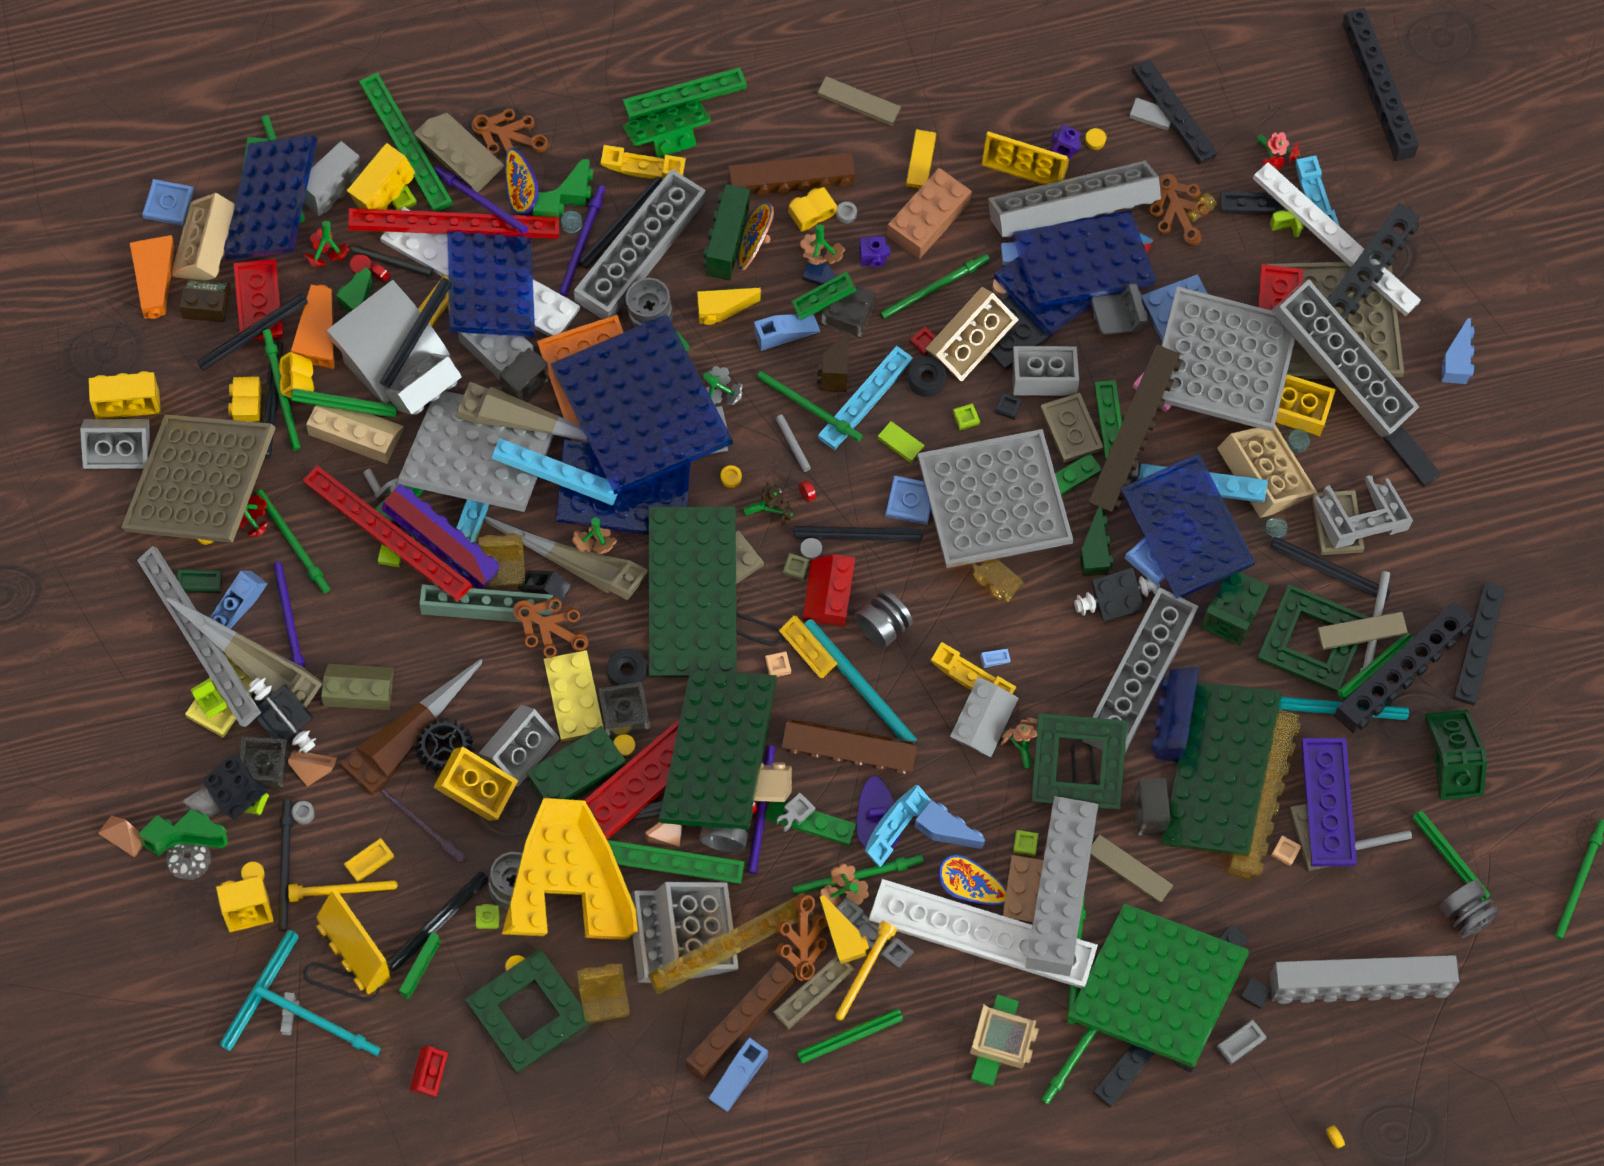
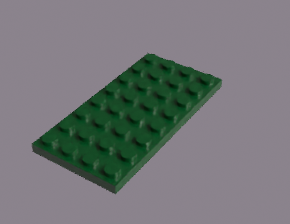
[649,507,737,677]
[659,669,777,830]
[1161,681,1282,857]

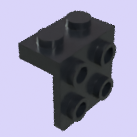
[203,753,268,820]

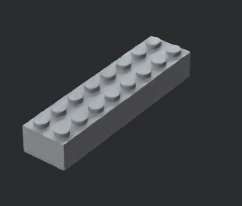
[988,161,1161,237]
[574,169,706,319]
[1271,279,1419,438]
[1082,587,1199,753]
[1025,796,1098,976]
[1269,955,1459,1004]

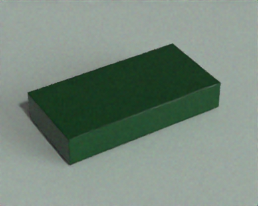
[177,569,222,593]

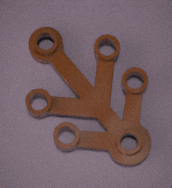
[471,109,548,157]
[1150,174,1209,246]
[513,597,588,658]
[776,894,827,981]

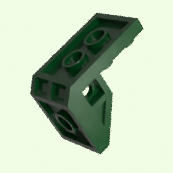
[1201,567,1269,646]
[1425,709,1487,800]

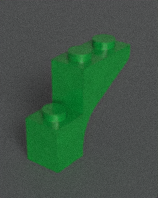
[533,159,593,217]
[336,267,372,313]
[139,809,228,857]

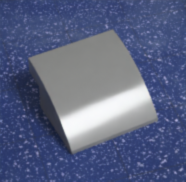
[327,280,450,404]
[630,882,739,983]

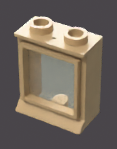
[970,1005,1038,1069]

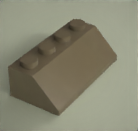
[414,113,505,193]

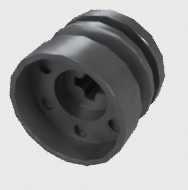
[626,277,673,334]
[855,590,913,648]
[700,814,752,852]
[488,852,522,909]
[1439,880,1500,938]

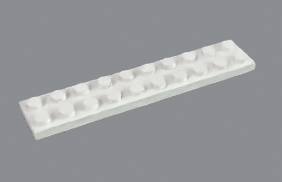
[381,207,580,337]
[869,879,1098,988]

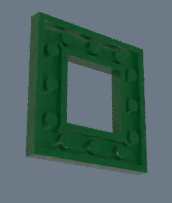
[1257,584,1369,694]
[1032,713,1128,809]
[465,948,592,1074]

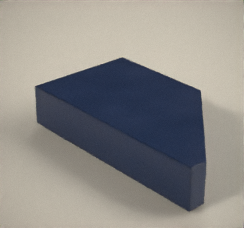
[802,262,836,285]

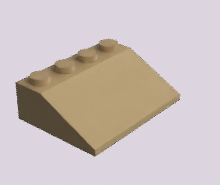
[1217,425,1318,518]

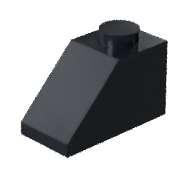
[518,570,571,604]

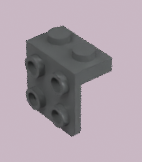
[1091,284,1148,335]

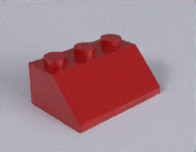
[802,554,855,627]

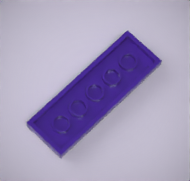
[1301,738,1357,867]

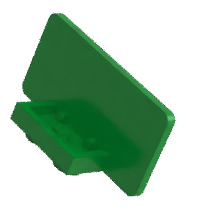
[623,101,711,158]

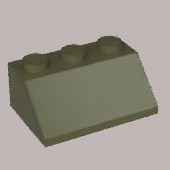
[321,664,394,710]

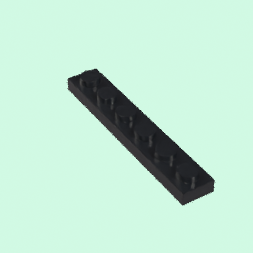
[1131,59,1218,165]
[1453,582,1506,706]

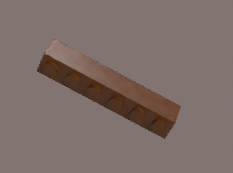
[728,152,855,196]
[782,718,918,774]
[686,962,795,1082]

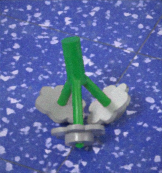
[699,366,743,406]

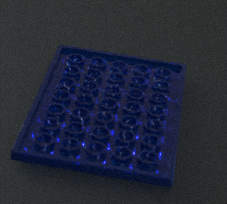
[551,314,734,495]

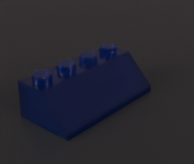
[1152,666,1199,763]

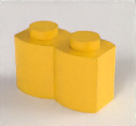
[788,187,837,231]
[279,352,314,398]
[228,377,261,422]

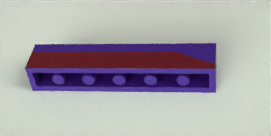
[381,484,500,589]

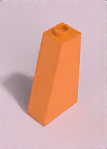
[130,235,175,319]
[291,285,335,369]

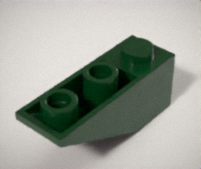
[1080,507,1113,577]

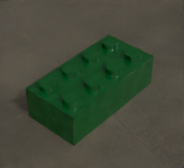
[703,184,750,281]
[526,725,626,801]

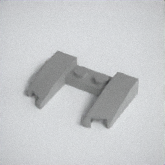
[1314,476,1413,549]

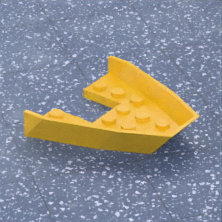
[502,798,638,940]

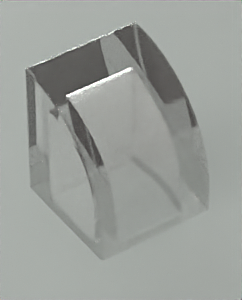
[183,787,220,817]

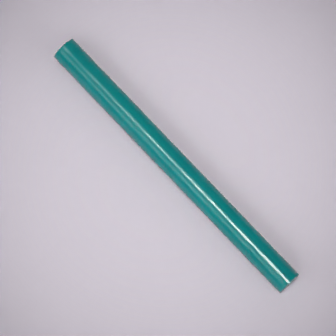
[804,619,917,742]

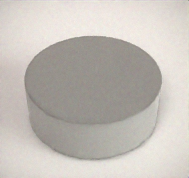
[836,202,857,223]
[800,538,822,561]
[292,801,315,825]

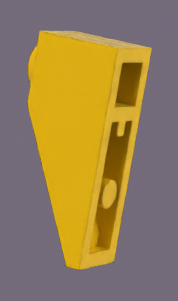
[697,288,761,325]
[820,895,869,964]

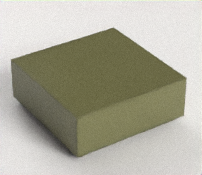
[783,553,810,581]

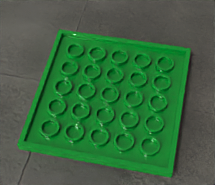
[1068,904,1249,1068]

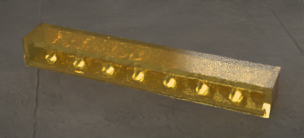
[1228,709,1301,882]
[647,893,814,995]

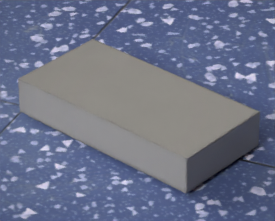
[1129,98,1170,131]
[1217,1020,1267,1065]

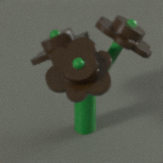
[744,483,793,525]

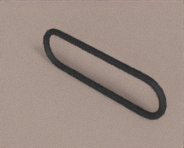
[736,612,783,646]
[1071,739,1096,785]
[304,963,380,1002]

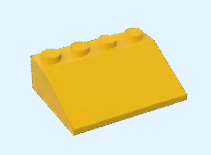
[982,131,1069,185]
[316,888,391,995]

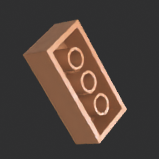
[887,168,972,259]

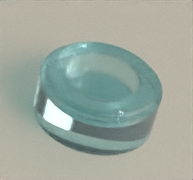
[561,211,582,233]
[1288,430,1310,452]
[1266,518,1288,537]

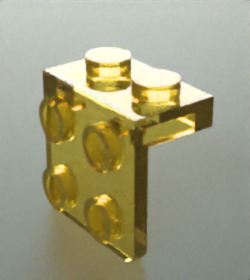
[479,533,525,587]
[972,558,1024,602]
[577,963,630,1023]

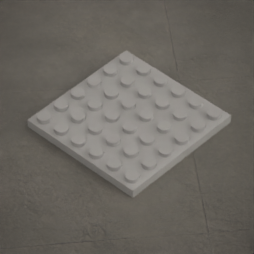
[1162,286,1295,432]
[398,391,560,512]
[918,429,1073,568]

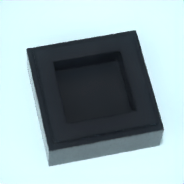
[995,392,1022,420]
[1240,978,1272,1009]

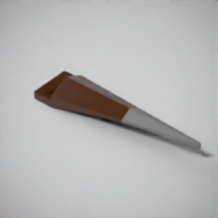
[340,659,482,796]

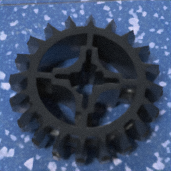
[414,717,474,775]

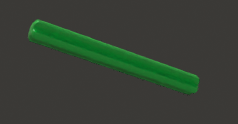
[291,389,397,418]
[1338,633,1414,700]
[1412,811,1490,902]
[797,1009,903,1063]

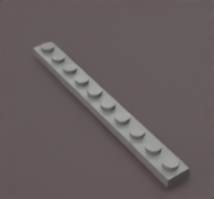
[137,546,261,727]

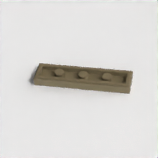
[817,76,901,126]
[1317,612,1408,650]
[1090,835,1173,904]
[773,955,855,1030]

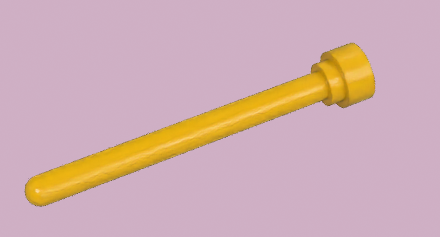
[288,881,398,902]
[835,920,898,1021]

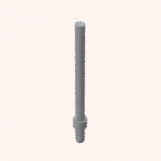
[1360,571,1390,672]

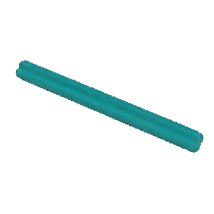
[1279,697,1409,720]
[220,930,299,1051]

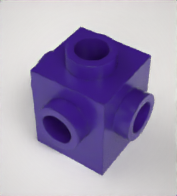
[1050,124,1081,160]
[859,235,890,267]

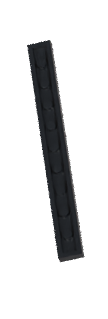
[1092,924,1249,1108]

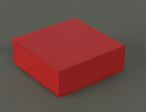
[910,326,936,356]

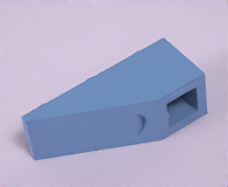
[754,314,820,351]
[1441,318,1474,384]
[210,571,268,629]
[914,801,985,849]
[709,1038,768,1112]

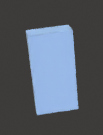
[980,649,1011,668]

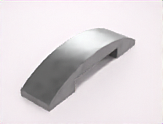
[837,897,914,969]

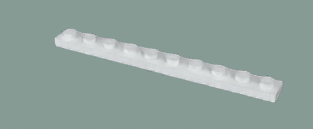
[1253,163,1421,316]

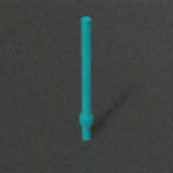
[255,985,381,1056]

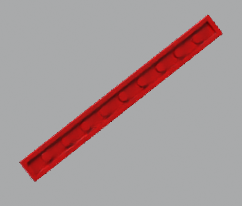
[348,208,559,239]
[302,466,472,602]

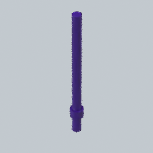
[434,166,528,234]
[559,185,606,296]
[273,562,305,667]
[748,745,776,874]

